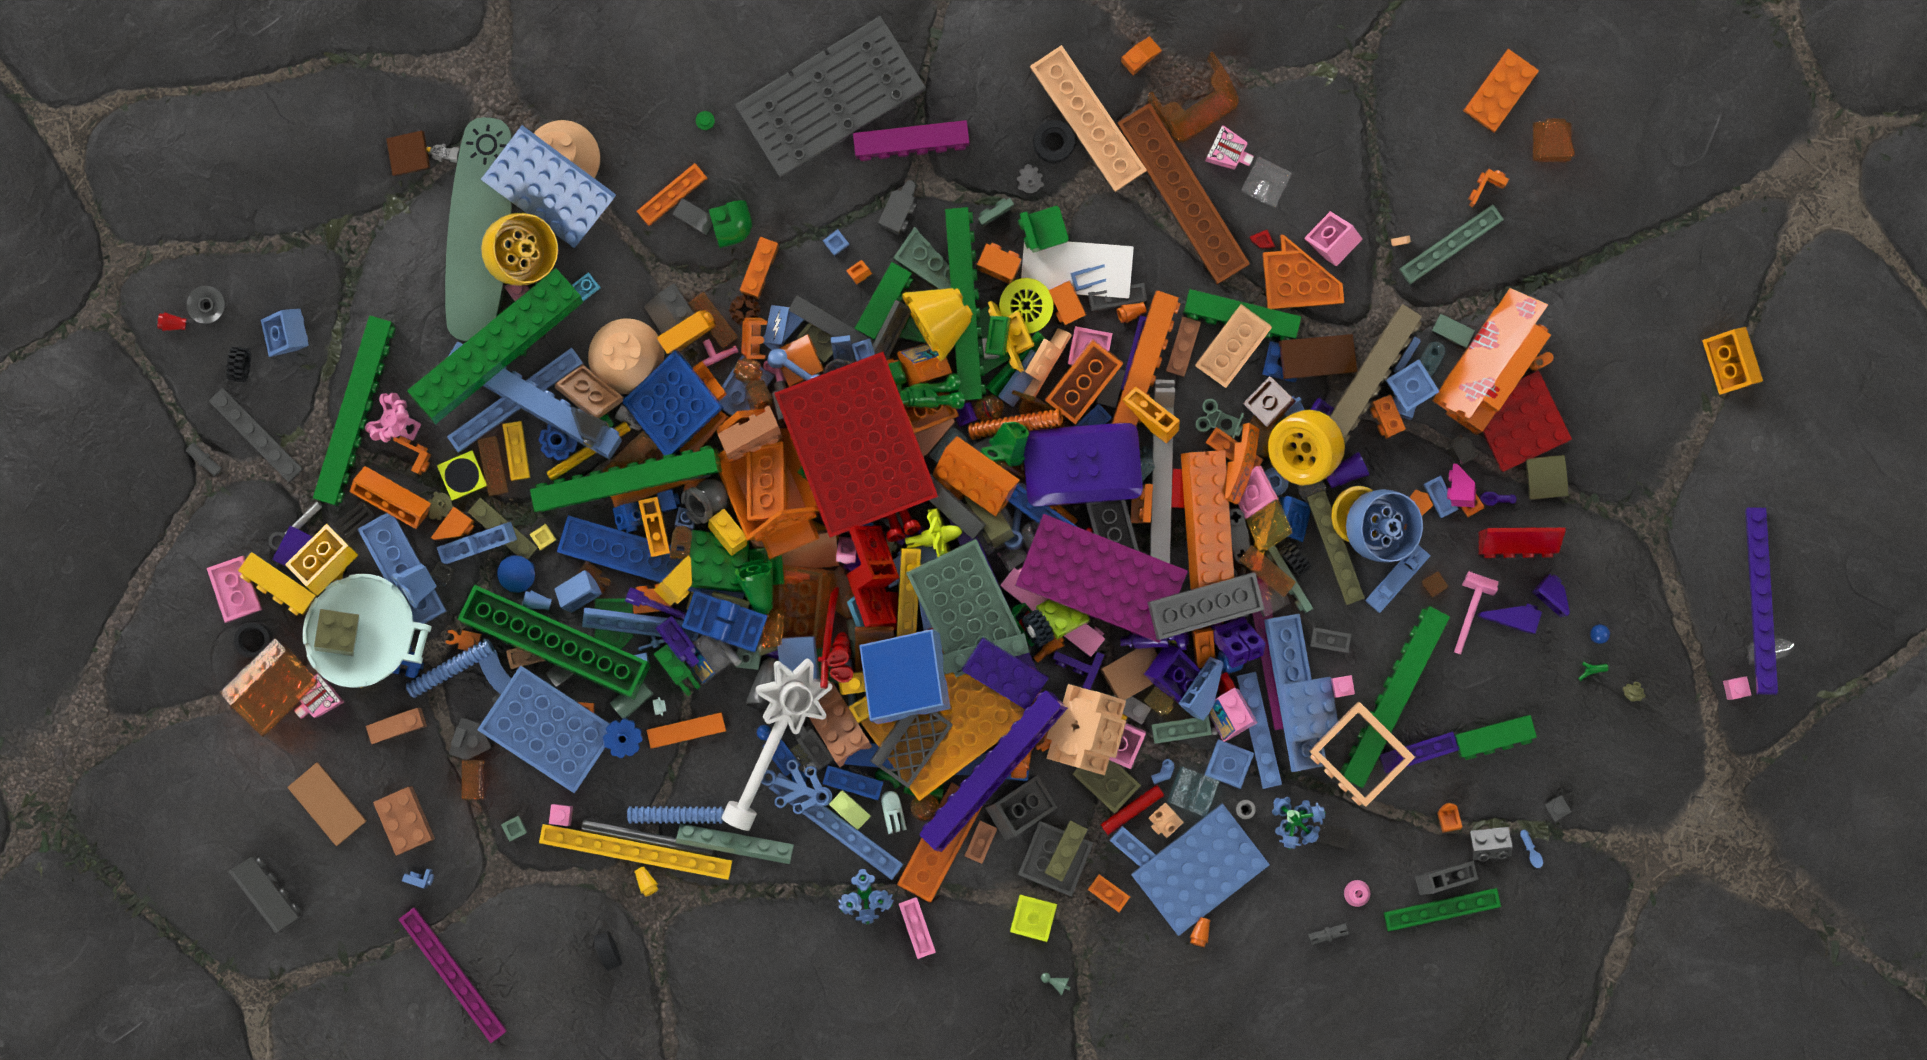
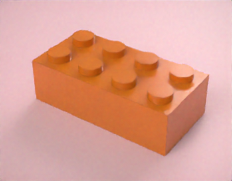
[1045,339,1123,424]
[933,436,1020,517]

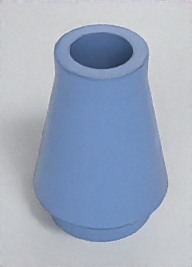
[522,591,552,610]

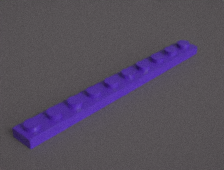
[1745,508,1778,695]

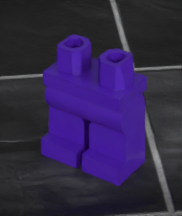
[1211,617,1266,668]

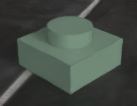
[501,816,528,842]

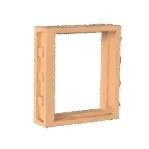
[1309,702,1415,807]

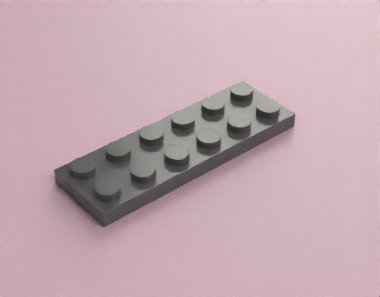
[1147,572,1264,640]

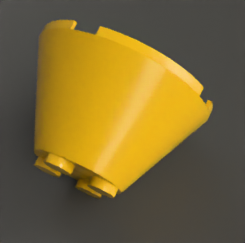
[902,288,973,362]

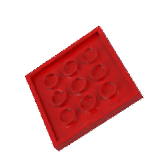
[1483,371,1572,472]

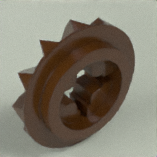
[729,294,760,325]

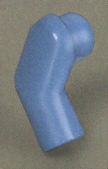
[1151,759,1174,785]

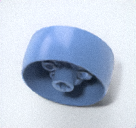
[1346,489,1423,563]

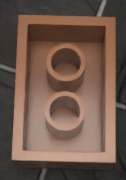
[373,786,435,856]

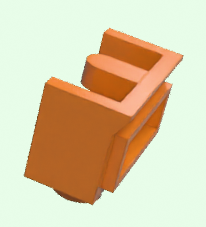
[741,318,767,359]

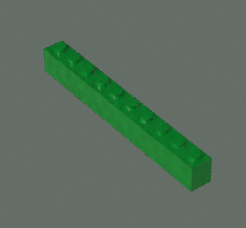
[945,207,986,401]
[313,315,396,506]
[530,446,722,512]
[1340,606,1450,788]

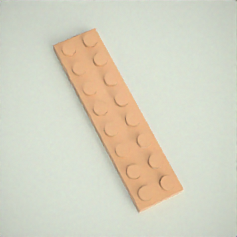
[1030,45,1147,192]

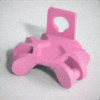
[365,393,421,442]

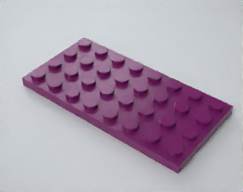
[1015,514,1188,643]

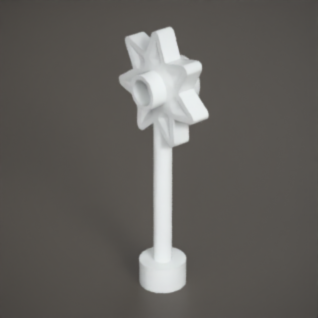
[721,659,833,831]

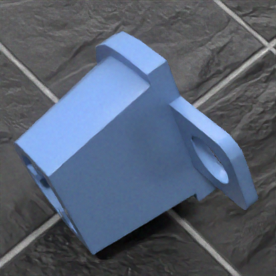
[391,563,437,609]

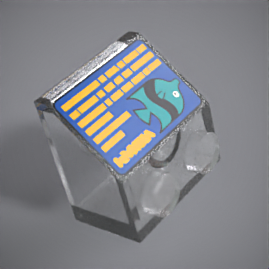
[686,635,733,685]

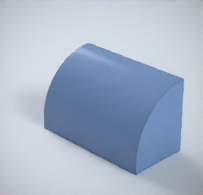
[555,570,602,613]

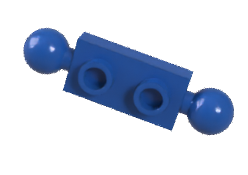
[757,725,807,783]

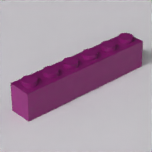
[853,120,969,161]

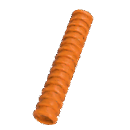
[968,409,1063,440]

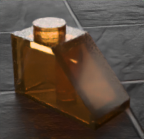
[745,379,772,410]

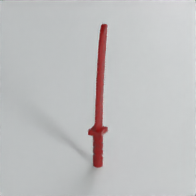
[818,587,839,689]

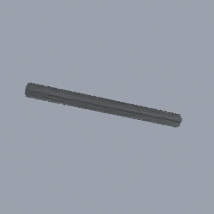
[581,821,713,856]

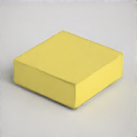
[530,524,557,551]

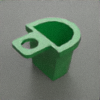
[981,422,1029,467]

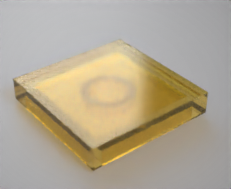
[1246,499,1293,553]

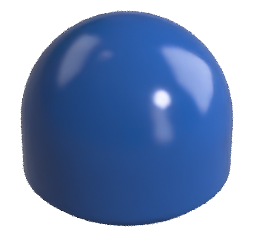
[1590,625,1610,644]

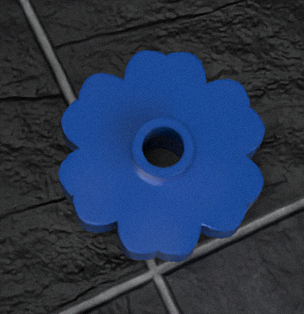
[539,424,578,461]
[603,718,643,758]

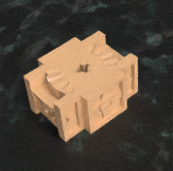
[1046,684,1126,775]

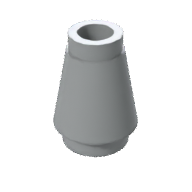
[1236,800,1255,819]

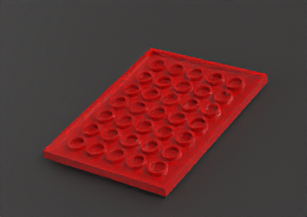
[774,352,938,538]

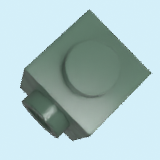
[735,648,761,670]

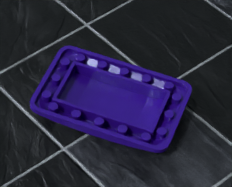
[1024,423,1143,507]

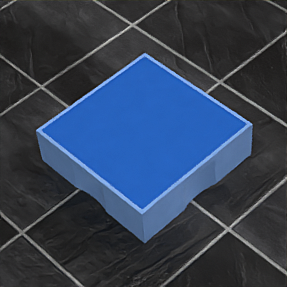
[859,629,951,724]

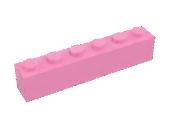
[1000,567,1105,657]

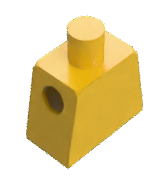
[838,671,866,695]

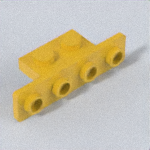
[988,301,1035,372]

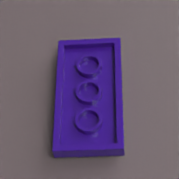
[962,637,1048,710]

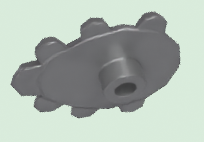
[1017,164,1044,193]

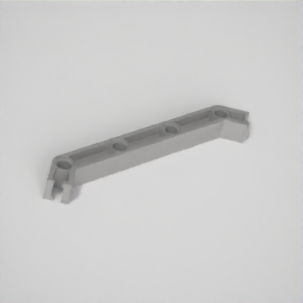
[1150,379,1175,563]

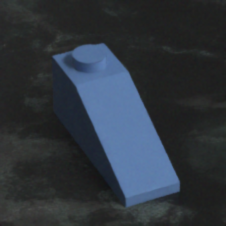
[1179,657,1223,721]

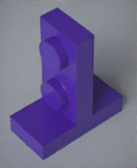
[1053,651,1104,690]

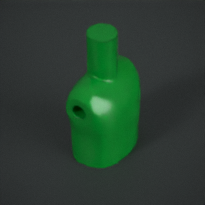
[888,361,907,391]

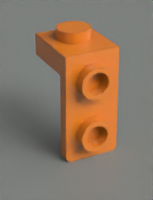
[1469,169,1509,207]
[693,361,727,401]
[393,435,431,475]

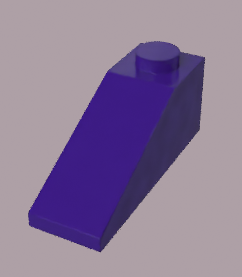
[1477,604,1542,634]

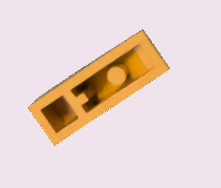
[1123,386,1180,444]
[638,496,670,557]

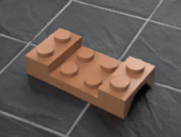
[809,682,873,767]

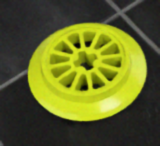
[999,278,1053,333]

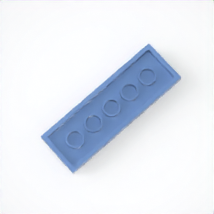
[358,513,447,624]

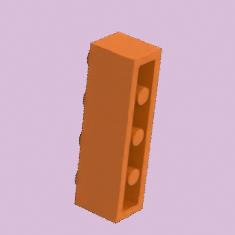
[350,466,431,529]

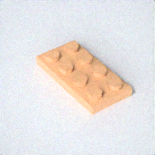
[1195,304,1272,388]

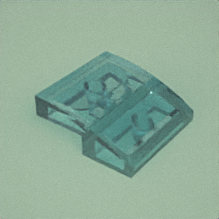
[1167,766,1219,817]

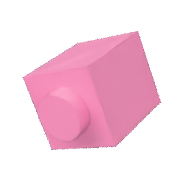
[1331,675,1355,698]
[1723,676,1751,700]
[549,804,573,826]

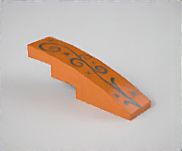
[1225,423,1260,504]

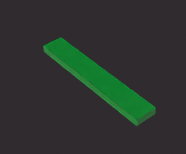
[1383,888,1501,932]

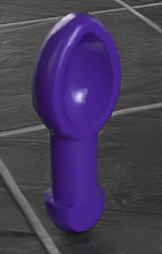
[1479,491,1517,506]

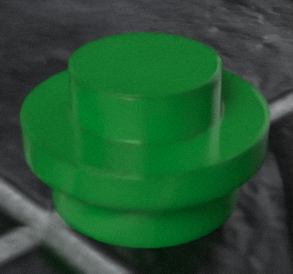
[696,111,715,130]

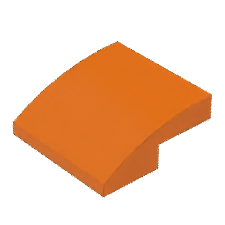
[778,334,824,386]

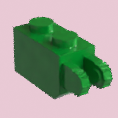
[654,644,701,696]

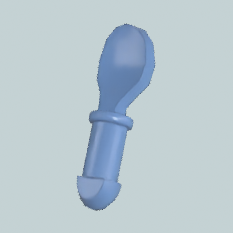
[1520,830,1543,868]

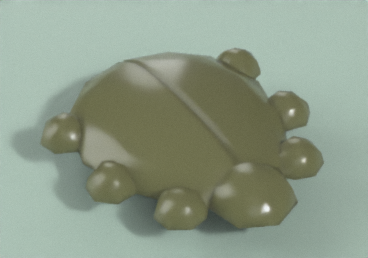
[428,492,454,520]

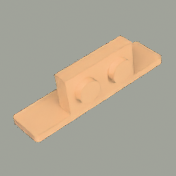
[1022,328,1072,400]

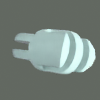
[881,791,907,834]

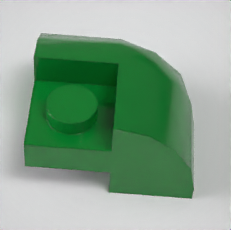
[709,200,752,248]

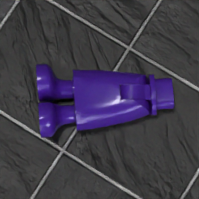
[1120,632,1189,650]

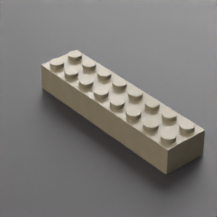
[1329,304,1422,444]

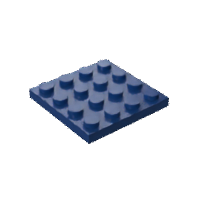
[623,350,724,456]

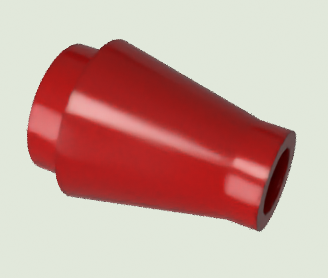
[157,312,187,331]

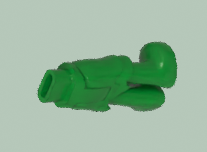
[898,373,965,409]

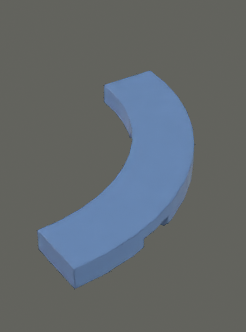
[479,650,565,694]

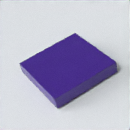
[272,525,313,567]

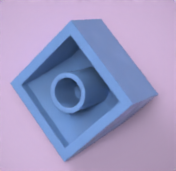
[261,309,309,357]

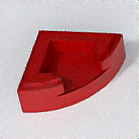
[1249,229,1275,249]

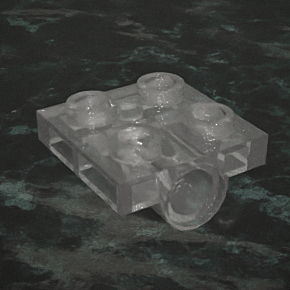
[1241,156,1292,208]

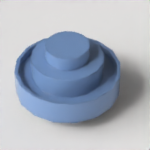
[1264,468,1289,496]

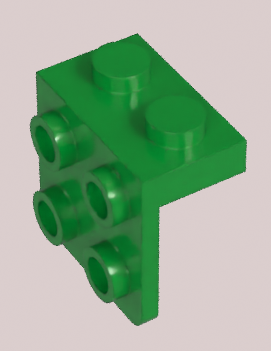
[1018,206,1069,253]

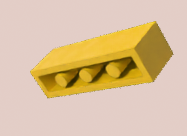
[238,552,317,616]

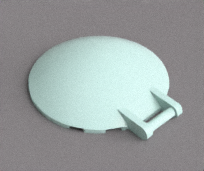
[303,574,432,688]

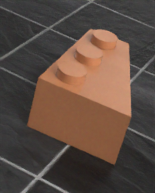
[718,406,782,460]

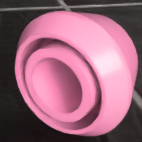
[1344,880,1371,907]

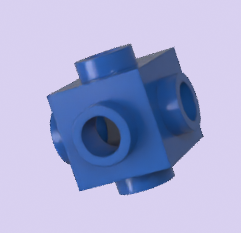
[613,502,643,533]

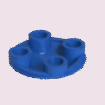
[497,555,535,593]

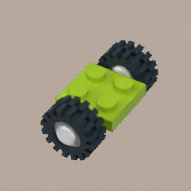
[1022,599,1093,647]

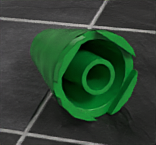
[735,559,773,615]

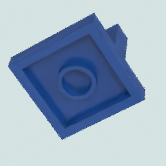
[1270,496,1311,542]

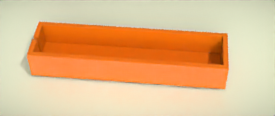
[1181,450,1234,590]

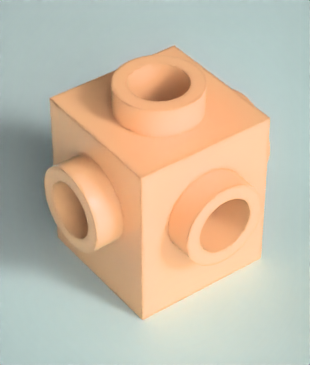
[1149,803,1184,838]

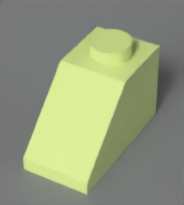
[829,790,871,830]

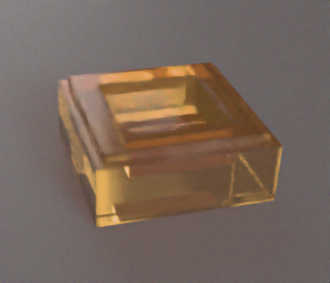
[1421,571,1448,598]

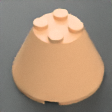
[534,120,600,178]
[588,319,665,395]

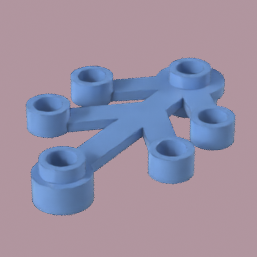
[761,759,832,814]

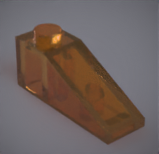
[602,431,658,472]

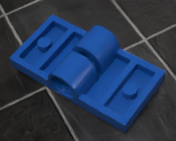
[682,591,768,653]

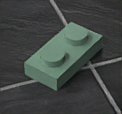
[978,198,1014,227]

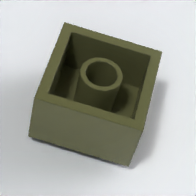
[314,609,359,656]

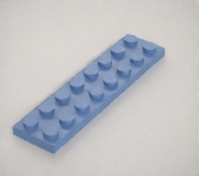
[1264,614,1326,772]

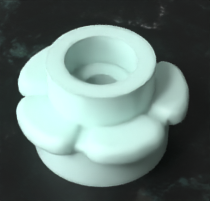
[653,697,666,716]

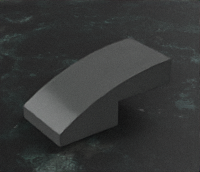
[673,198,713,236]

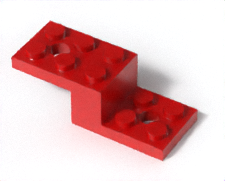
[847,526,899,627]

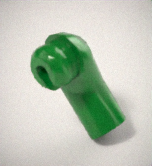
[875,768,902,789]

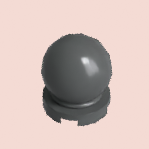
[681,479,730,524]

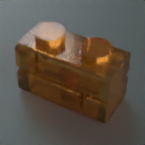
[462,760,484,799]

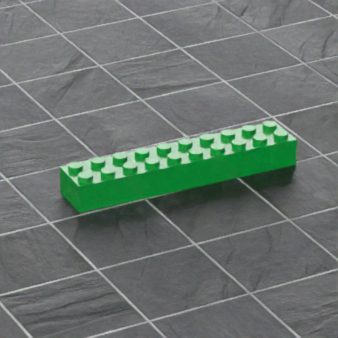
[407,268,583,425]
[458,585,651,700]

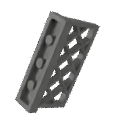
[870,712,953,788]

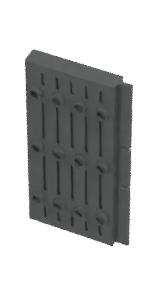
[735,16,926,180]

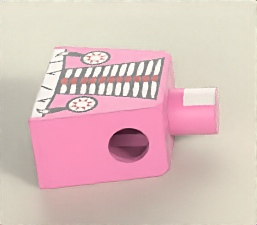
[1205,125,1254,169]
[294,673,344,719]

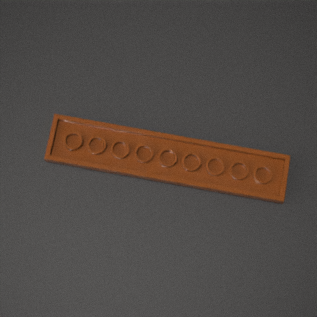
[1117,103,1250,285]

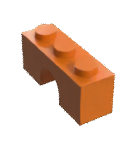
[740,237,779,300]

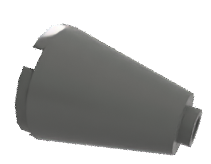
[746,658,778,711]

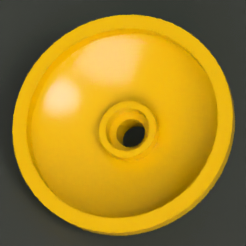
[1331,486,1385,542]

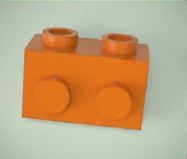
[1370,395,1406,439]

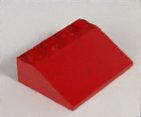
[1478,527,1566,558]

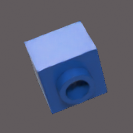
[657,489,680,513]

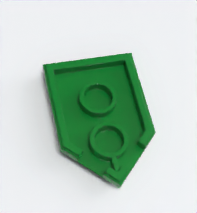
[595,598,633,649]

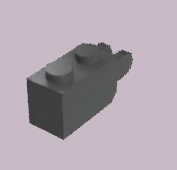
[878,180,917,235]

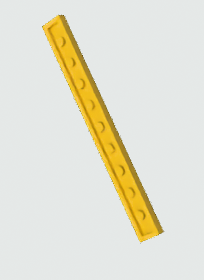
[539,824,733,880]

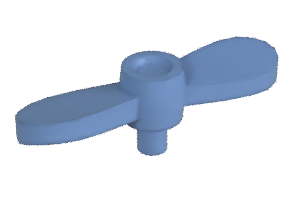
[638,636,665,651]

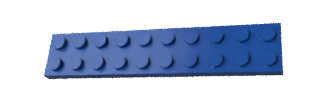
[557,515,745,599]

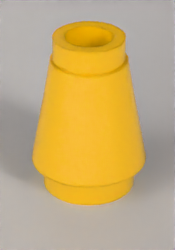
[634,867,659,897]

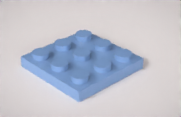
[1279,677,1340,742]

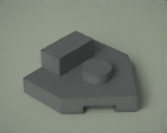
[449,718,492,760]

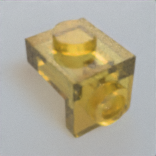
[1144,686,1174,716]

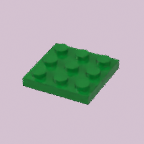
[690,530,749,593]

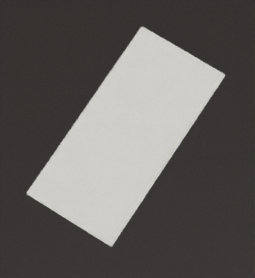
[1021,242,1134,298]

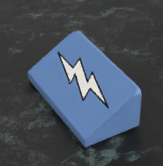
[764,305,790,346]

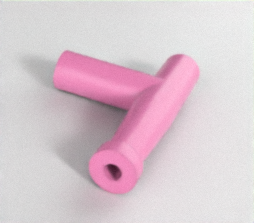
[702,339,738,367]

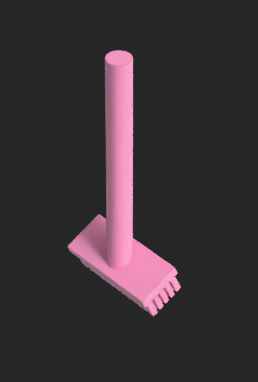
[1454,571,1499,654]

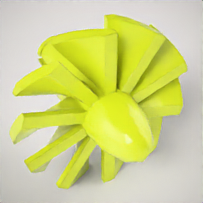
[905,508,962,557]

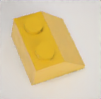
[654,556,692,606]

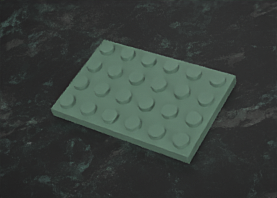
[906,539,1021,678]

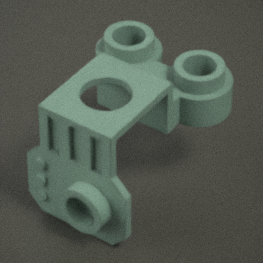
[1195,399,1244,439]

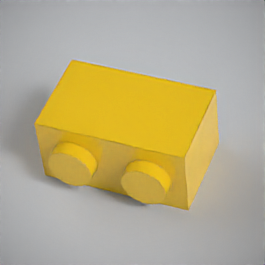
[708,509,747,556]

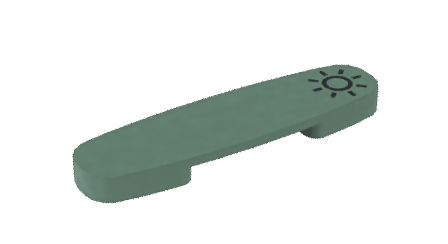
[445,117,513,342]

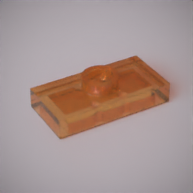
[762,608,784,649]

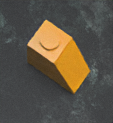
[657,310,716,354]

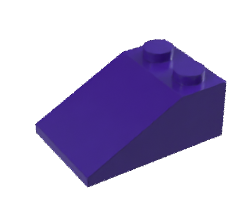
[1144,645,1201,704]

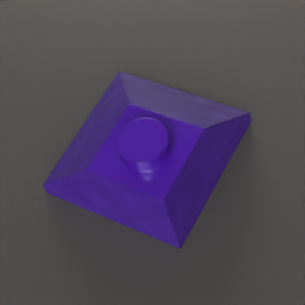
[1532,574,1570,617]

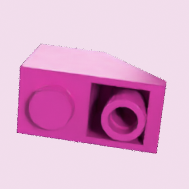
[1447,464,1476,507]

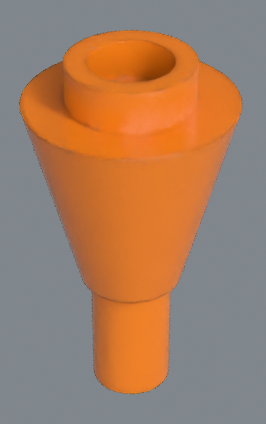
[1033,635,1065,663]

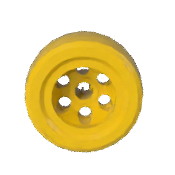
[481,213,558,286]
[1268,410,1345,485]

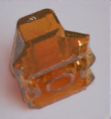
[1532,118,1575,162]

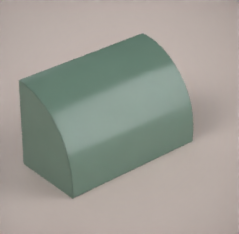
[610,682,654,719]

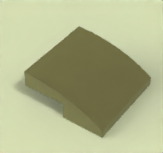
[1526,455,1568,500]

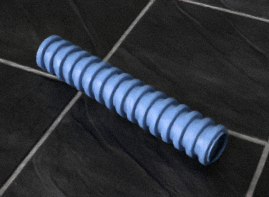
[406,639,495,698]
[627,806,724,824]

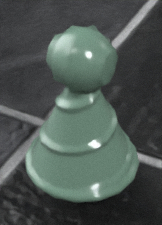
[1041,973,1071,995]

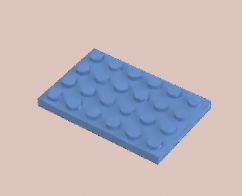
[481,125,616,248]
[477,665,610,793]
[1131,804,1270,936]

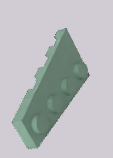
[893,227,951,289]

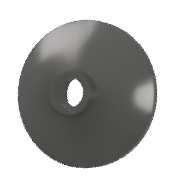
[186,286,225,324]

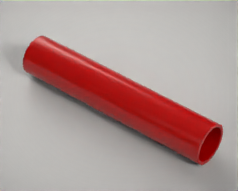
[1100,785,1165,835]

